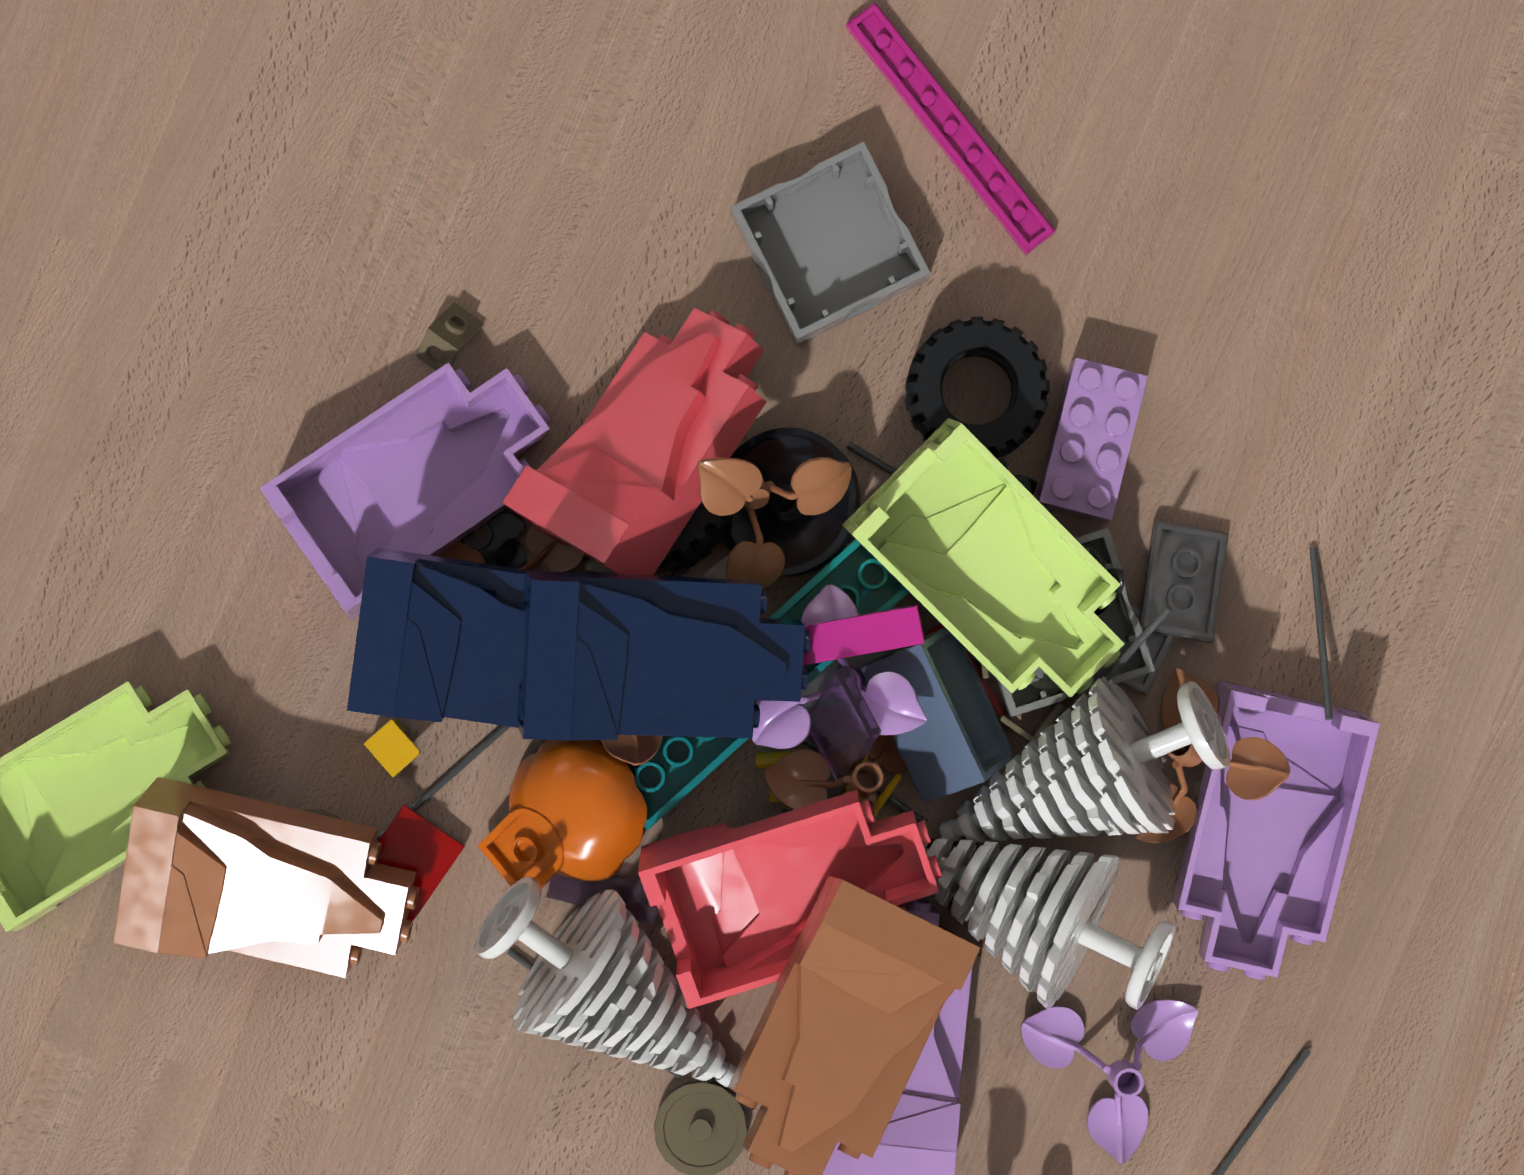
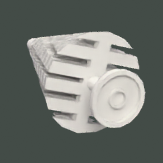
[939,676,1230,842]
[925,837,1176,1010]
[474,876,737,1087]

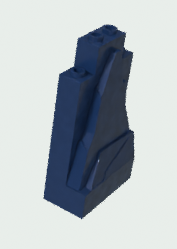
[347,548,532,728]
[516,571,810,740]

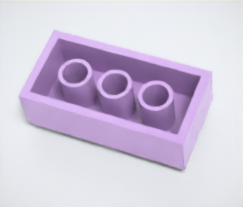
[1036,358,1148,523]

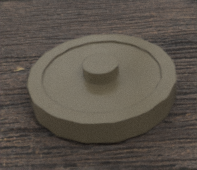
[654,1080,747,1175]

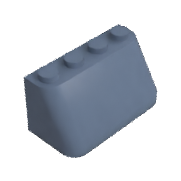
[861,628,1012,803]

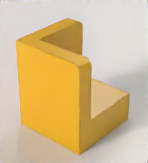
[364,719,421,778]

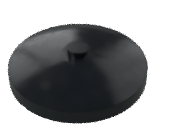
[722,427,860,577]

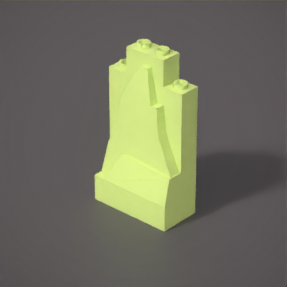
[842,418,1125,698]
[0,681,232,932]

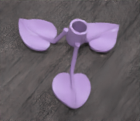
[752,584,927,749]
[1021,999,1198,1164]

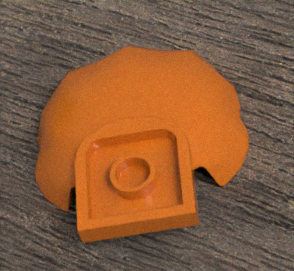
[477,740,647,889]

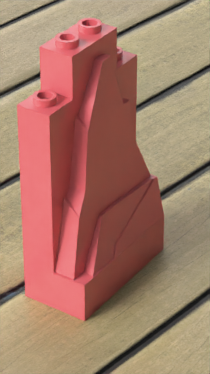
[502,308,766,576]
[638,790,943,1009]

